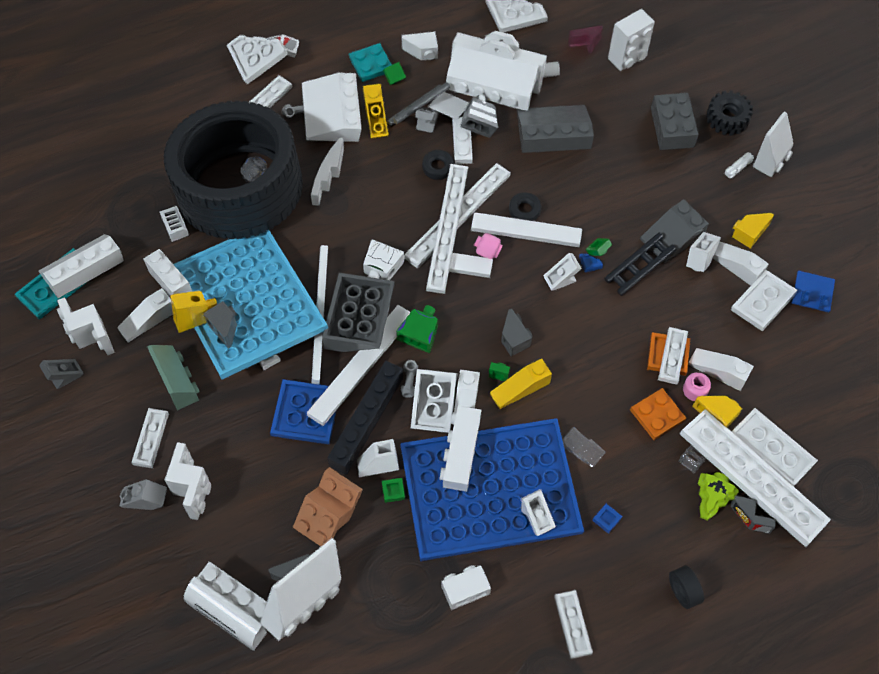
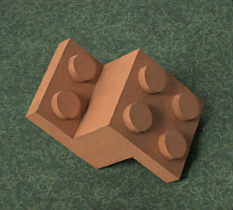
[293,467,363,547]

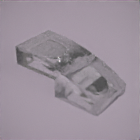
[562,427,606,467]

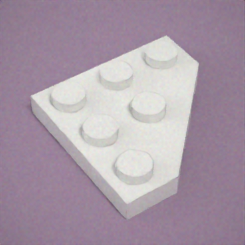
[485,0,547,33]
[227,35,288,84]

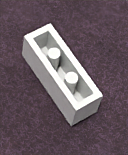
[143,249,193,296]

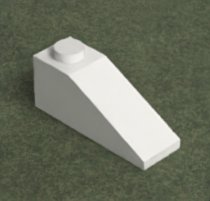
[713,242,768,286]
[117,288,173,342]
[688,348,754,391]

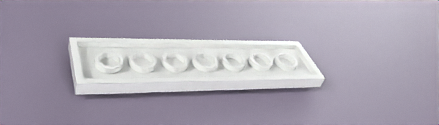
[680,409,831,547]

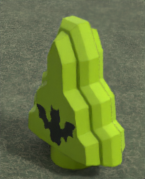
[698,472,739,521]

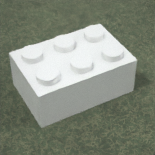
[608,9,655,71]

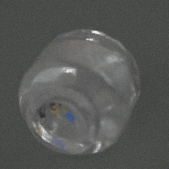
[241,156,267,183]

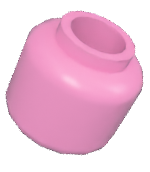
[474,233,503,259]
[683,372,711,401]

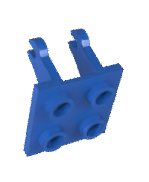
[792,271,835,312]

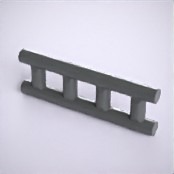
[387,82,450,126]

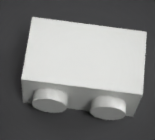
[442,565,491,610]

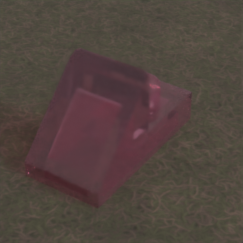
[568,25,603,54]

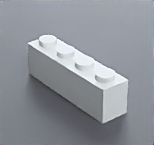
[440,406,481,492]

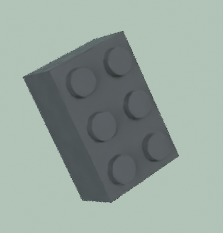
[651,93,698,150]

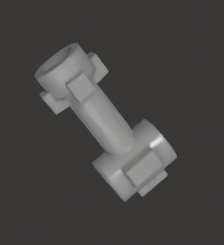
[281,104,304,118]
[401,360,418,398]

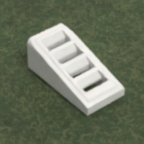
[160,206,189,242]

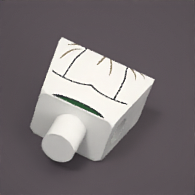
[363,239,404,280]

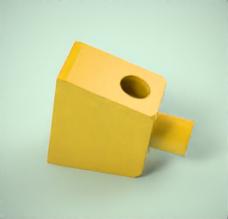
[170,291,217,333]

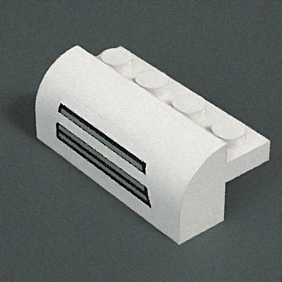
[184,562,267,651]

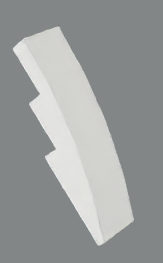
[311,138,344,206]

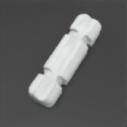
[725,152,754,178]

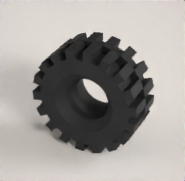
[706,90,753,136]

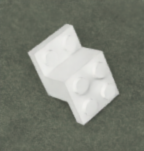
[57,298,115,355]
[165,442,211,520]

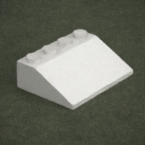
[302,73,361,142]
[260,538,341,641]

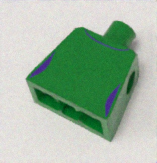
[396,305,438,353]

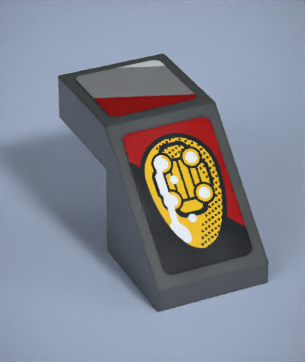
[731,496,776,534]

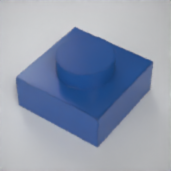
[592,504,622,534]

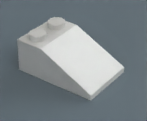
[753,112,793,177]
[411,369,458,433]

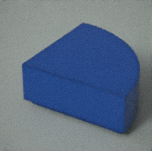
[579,254,603,273]

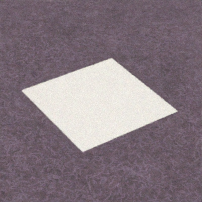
[428,92,469,119]

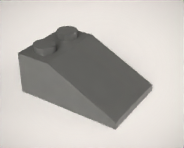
[640,199,709,264]

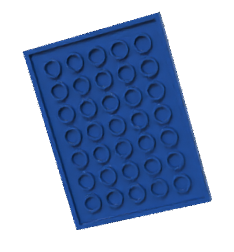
[400,418,584,561]

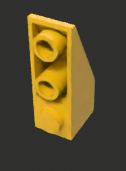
[363,84,388,138]

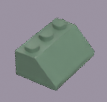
[147,345,199,411]

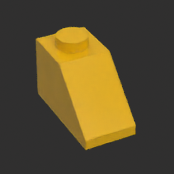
[732,213,774,249]
[693,396,742,428]

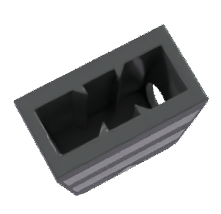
[460,95,498,138]

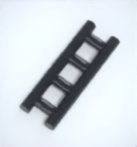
[604,232,677,296]

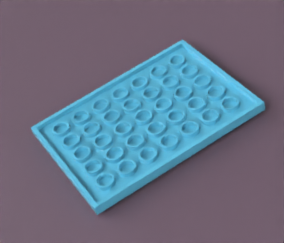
[173,230,328,379]

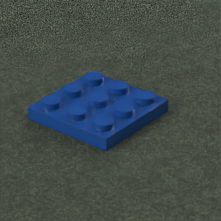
[270,380,337,445]

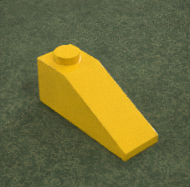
[490,358,552,409]

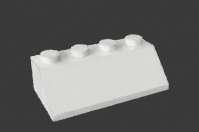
[39,234,124,298]

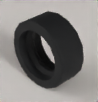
[669,565,704,609]

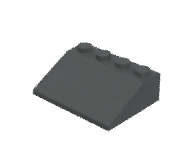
[517,105,594,153]
[322,273,395,352]

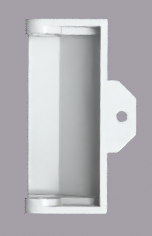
[446,31,547,111]

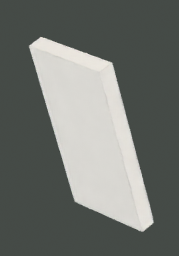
[731,408,818,487]

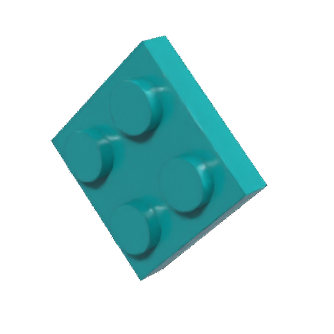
[349,43,391,82]

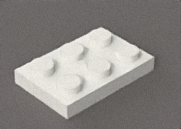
[731,270,797,331]

